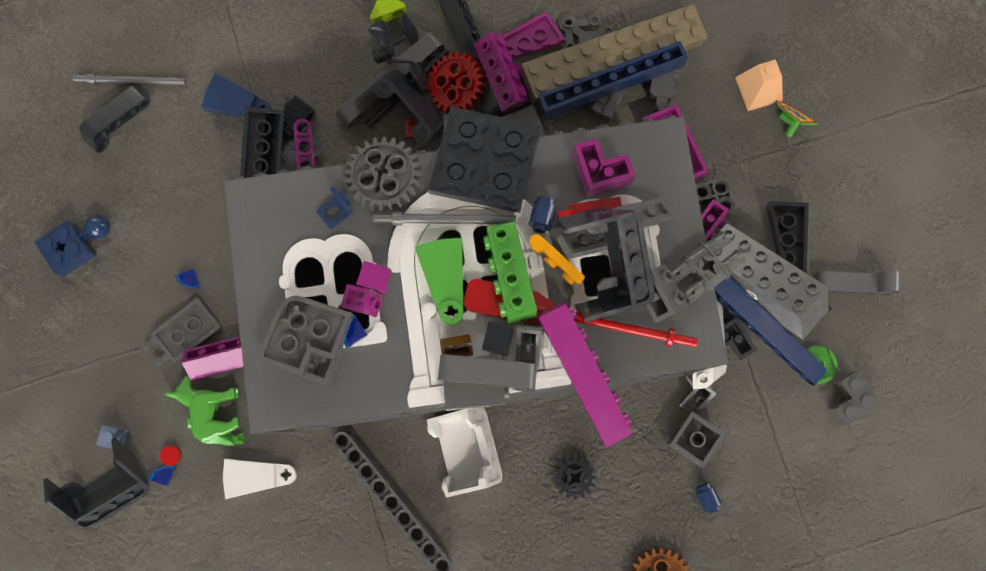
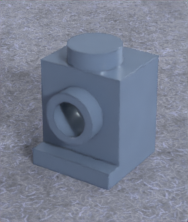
[96,425,130,449]

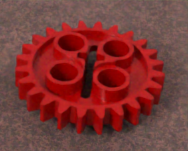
[427,52,486,113]

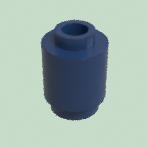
[528,196,556,234]
[695,482,722,514]

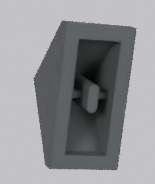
[515,325,544,368]
[679,386,718,414]

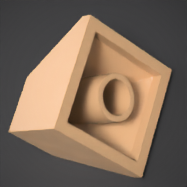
[735,59,783,112]

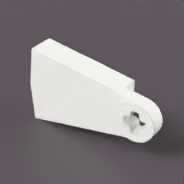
[223,458,297,499]

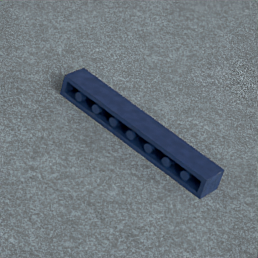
[538,41,688,120]

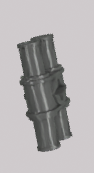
[670,231,746,304]

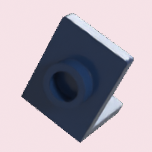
[316,187,353,229]

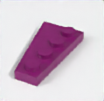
[502,11,565,58]

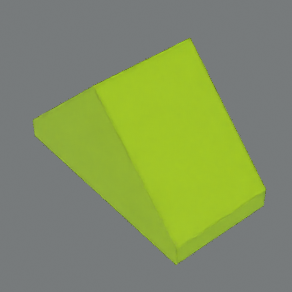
[370,0,407,25]

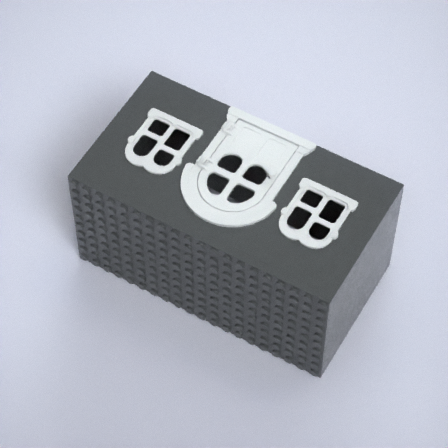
[224,115,728,434]

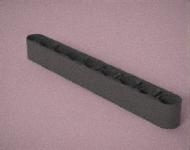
[333,431,452,571]

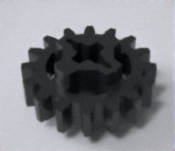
[553,456,596,500]

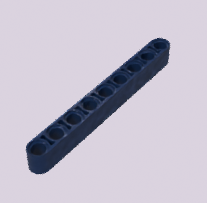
[714,278,827,386]

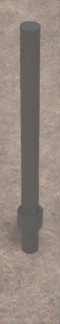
[72,73,186,85]
[373,211,516,226]

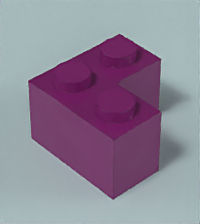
[572,139,635,198]

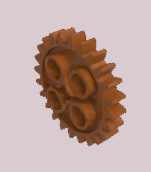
[628,547,690,571]

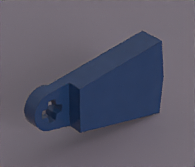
[201,73,272,117]

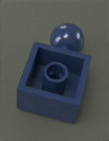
[34,215,111,276]

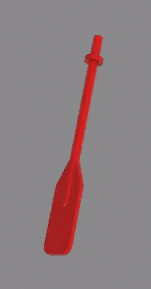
[464,279,698,348]

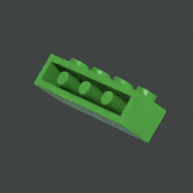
[483,221,537,325]

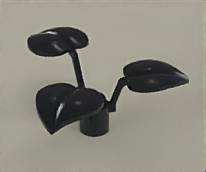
[368,13,428,96]

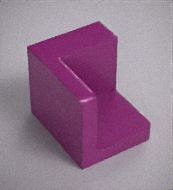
[357,261,392,296]

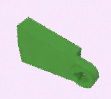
[414,238,464,325]

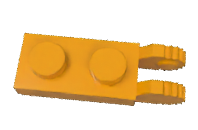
[529,234,585,287]

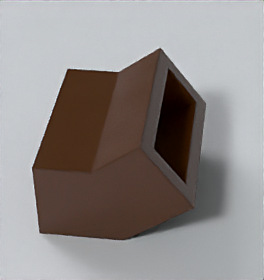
[440,334,473,356]

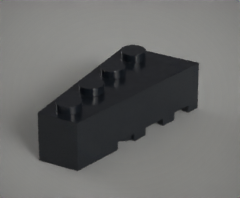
[766,201,809,273]

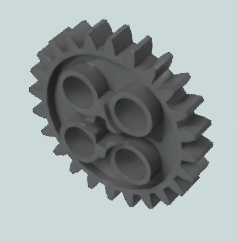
[344,137,422,212]

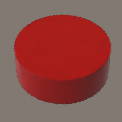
[160,446,182,466]

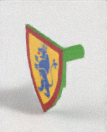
[776,100,818,137]

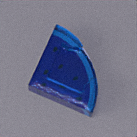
[175,269,201,289]
[344,315,368,348]
[148,466,176,486]

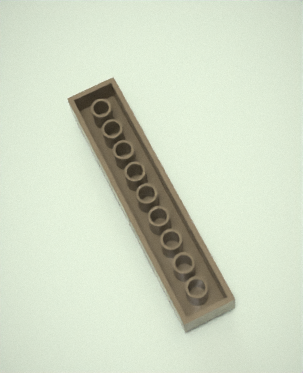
[519,4,708,105]

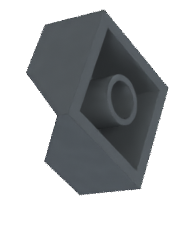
[666,411,725,468]

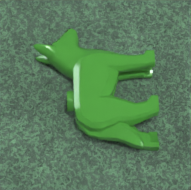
[164,376,245,446]

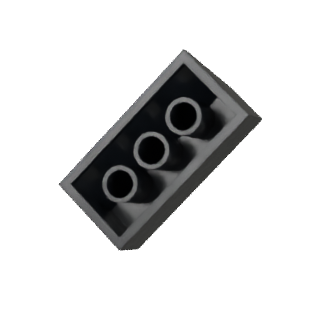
[240,106,284,178]

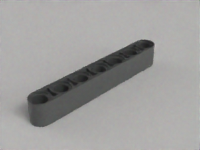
[336,31,444,128]

